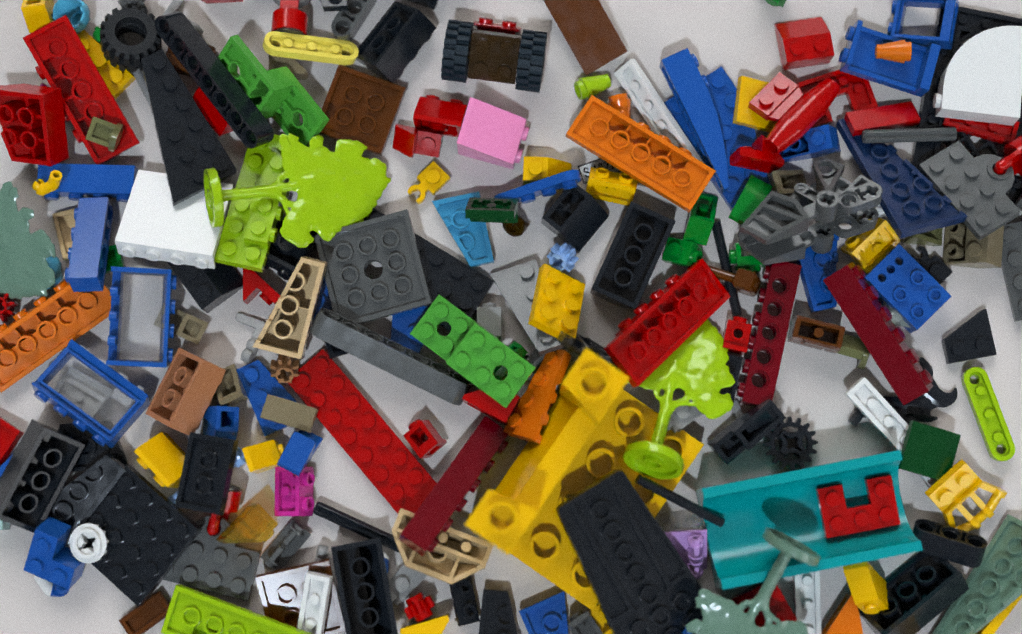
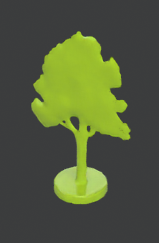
[203,133,391,248]
[623,319,735,479]

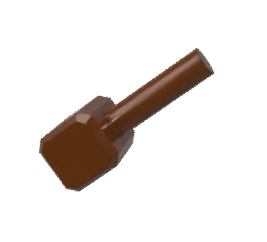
[708,265,761,297]

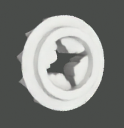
[70,523,109,563]

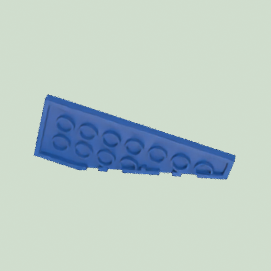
[664,66,772,225]

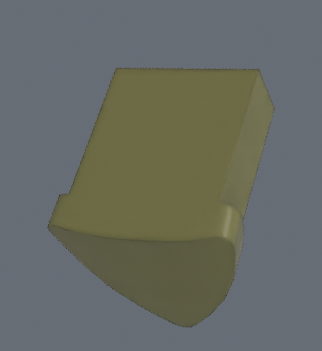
[85,116,123,152]
[837,334,870,370]

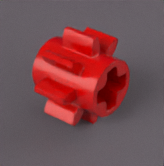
[0,293,18,323]
[404,592,435,623]

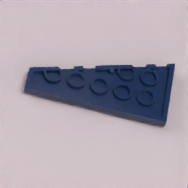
[836,119,968,239]

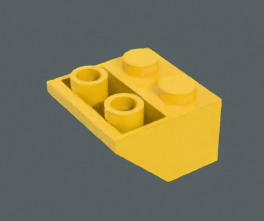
[134,432,186,488]

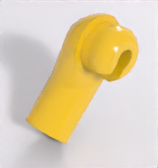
[32,170,62,196]

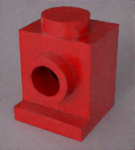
[722,316,752,355]
[403,419,447,459]

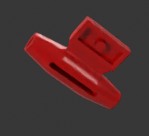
[748,72,840,155]

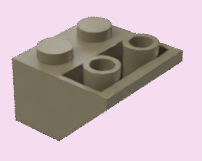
[943,223,1004,269]

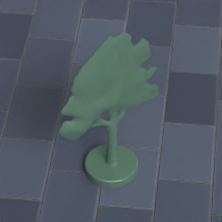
[0,181,56,300]
[685,527,821,634]

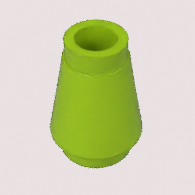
[574,74,611,100]

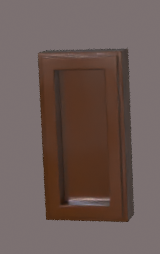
[119,591,170,634]

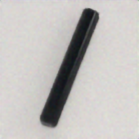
[313,502,399,552]

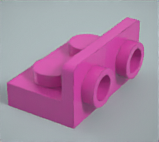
[274,467,315,516]

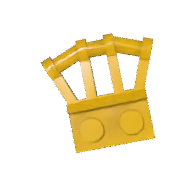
[924,459,1007,532]

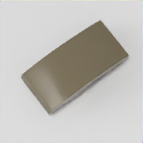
[153,303,208,345]
[260,394,318,433]

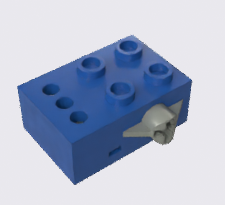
[864,244,952,333]

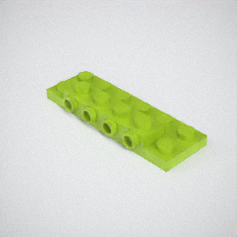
[214,134,290,272]
[161,584,311,634]

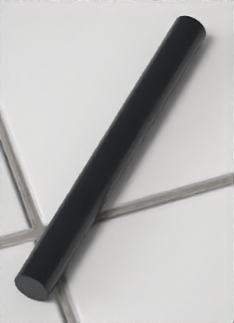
[712,222,742,317]
[635,474,725,527]

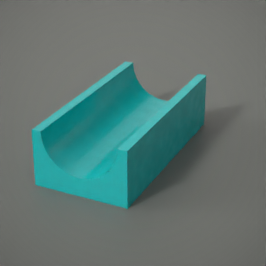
[695,450,923,590]

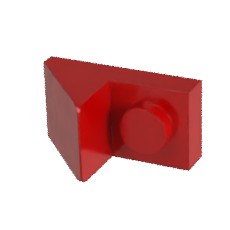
[392,124,443,158]
[729,135,784,174]
[243,268,280,306]

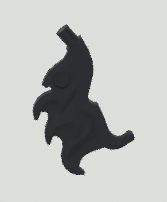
[848,357,958,426]

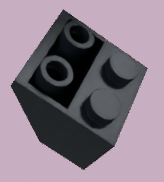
[541,185,609,253]

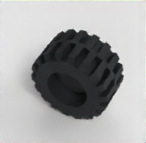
[100,5,162,72]

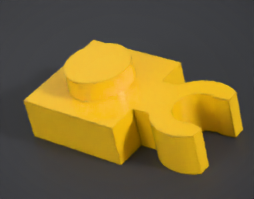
[407,161,451,204]

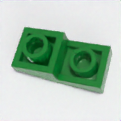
[728,175,772,225]

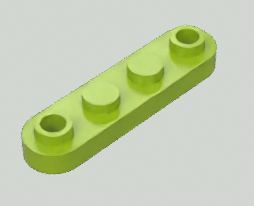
[961,367,1015,462]

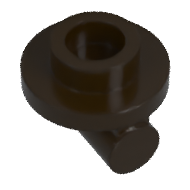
[502,216,530,237]

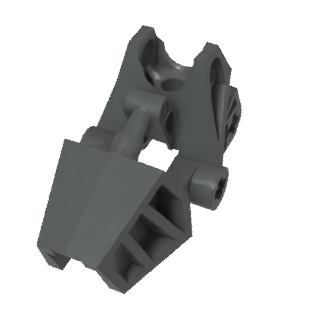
[738,158,883,265]

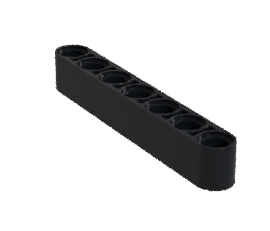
[155,11,274,149]

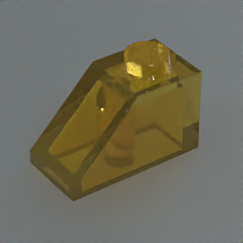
[216,503,278,543]

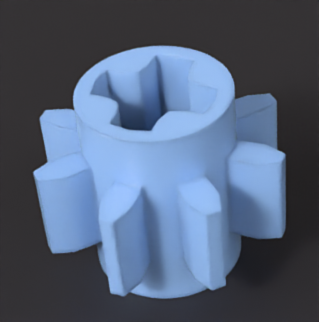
[547,242,579,272]

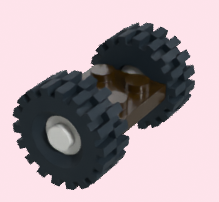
[441,19,547,93]

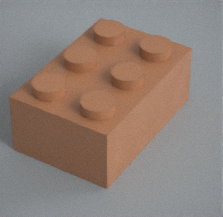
[145,348,226,435]

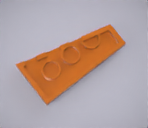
[504,349,572,444]

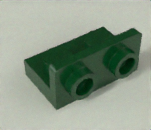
[465,198,518,223]

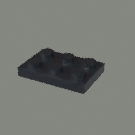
[175,432,239,515]

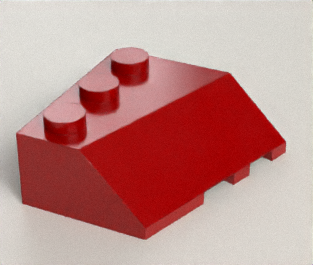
[0,84,69,166]

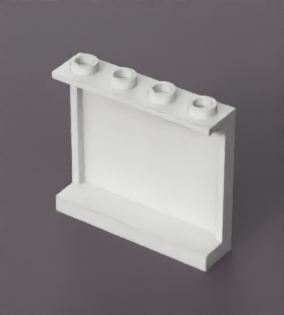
[115,170,234,269]

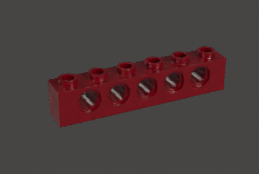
[736,262,802,407]

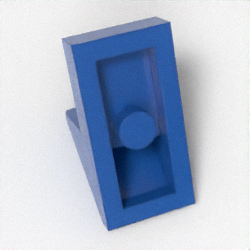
[277,430,323,476]

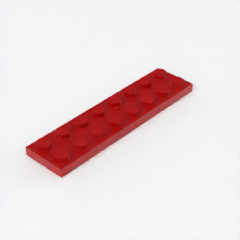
[288,349,437,514]

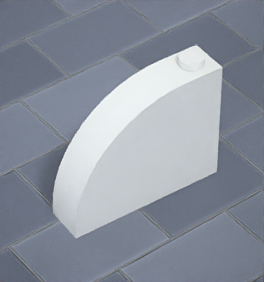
[933,26,1022,126]

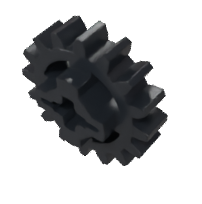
[763,416,818,470]

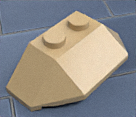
[391,508,494,585]

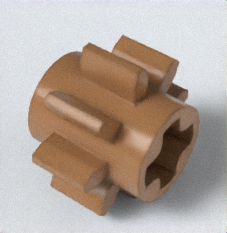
[270,354,300,383]

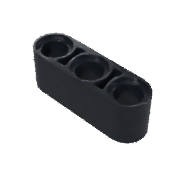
[912,519,987,568]

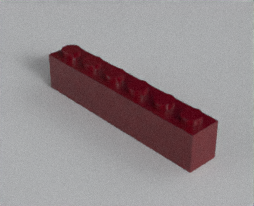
[823,262,933,406]
[398,416,509,557]

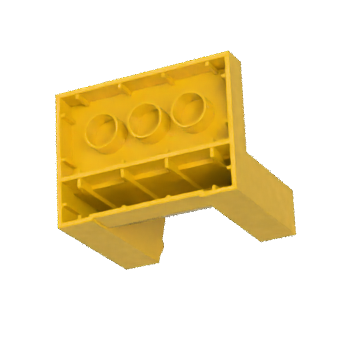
[464,348,704,610]

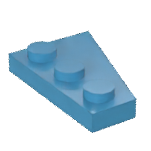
[432,192,494,267]

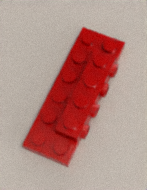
[23,15,140,165]
[603,258,731,388]

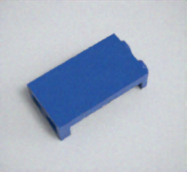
[839,20,941,97]

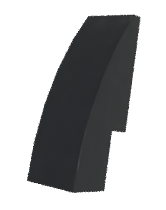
[707,399,786,465]

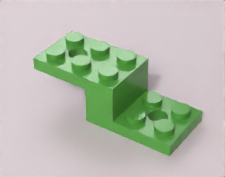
[218,35,330,147]
[410,295,536,408]

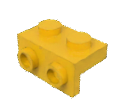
[586,167,638,206]

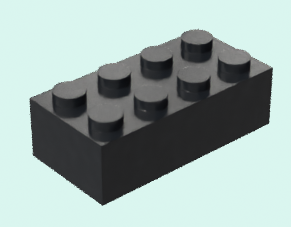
[590,201,676,313]

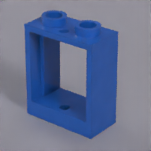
[888,0,959,49]

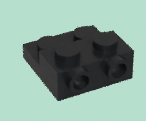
[264,215,318,280]

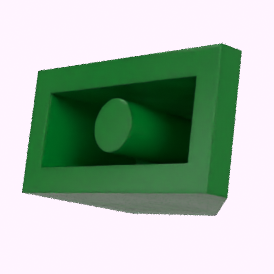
[683,193,718,246]

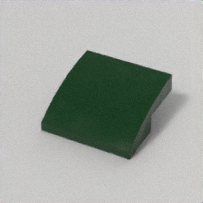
[899,420,961,480]

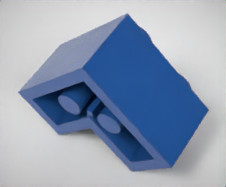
[24,517,86,590]

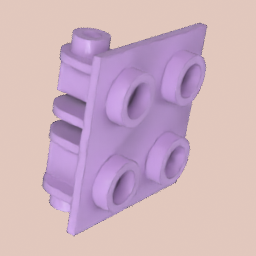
[664,529,707,579]

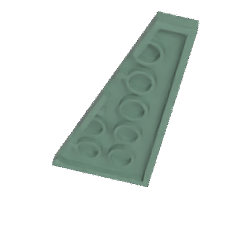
[932,514,1022,634]

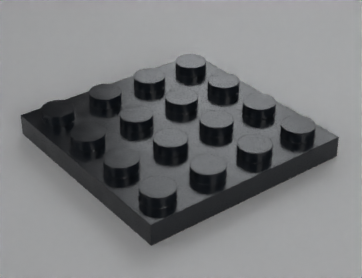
[69,465,202,607]

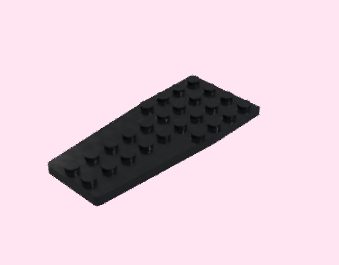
[556,469,703,634]

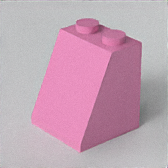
[457,97,530,169]

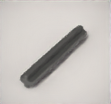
[862,127,957,143]

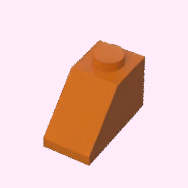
[821,593,863,634]

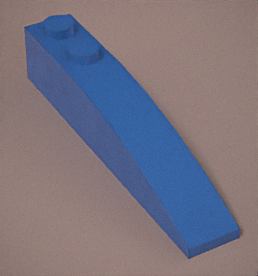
[659,48,729,194]

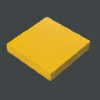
[733,76,777,133]

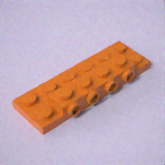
[565,95,716,213]
[0,280,111,393]

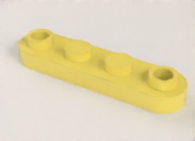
[263,31,359,65]

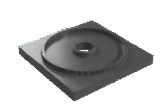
[314,209,433,324]

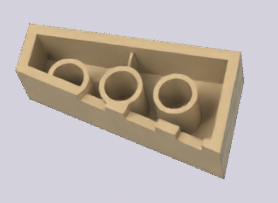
[253,256,328,359]

